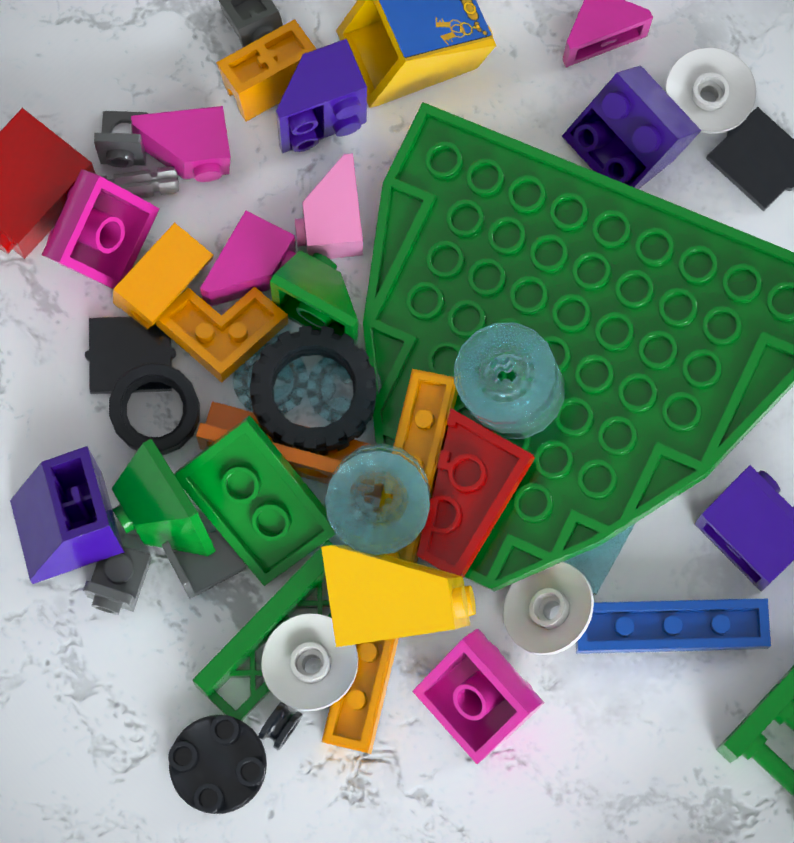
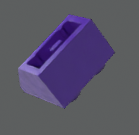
[276,39,367,153]
[562,65,701,189]
[10,446,124,584]
[694,465,794,592]

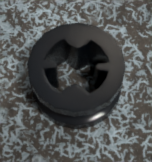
[258,702,303,750]

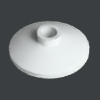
[665,47,757,134]
[503,562,594,655]
[261,614,358,711]

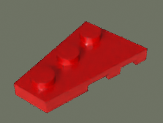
[417,408,535,578]

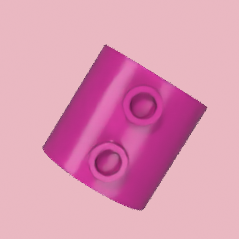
[41,169,160,289]
[412,629,545,764]

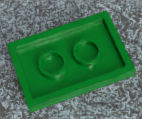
[174,415,341,586]

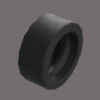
[109,363,200,455]

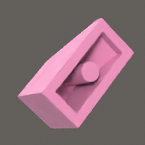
[295,153,363,259]

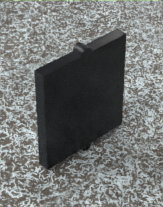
[706,107,794,211]
[85,316,176,394]

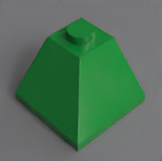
[270,250,358,347]
[111,439,216,556]

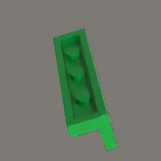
[192,540,334,721]

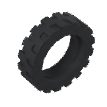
[249,326,377,456]

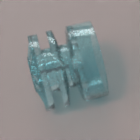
[454,322,565,439]
[325,443,430,555]

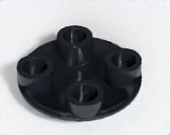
[168,715,267,814]

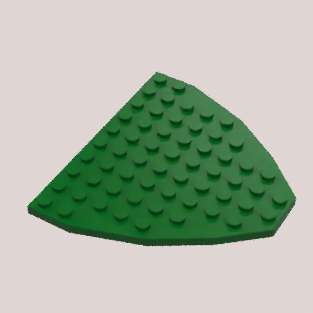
[363,102,794,592]

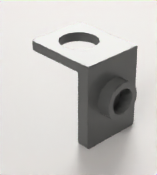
[94,111,148,168]
[161,530,246,599]

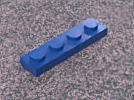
[576,598,771,654]

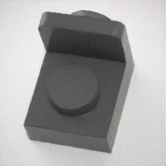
[219,0,283,48]
[83,546,152,615]

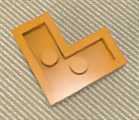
[156,287,288,383]

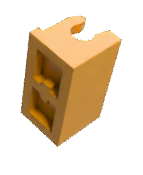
[216,19,316,122]
[113,222,214,329]

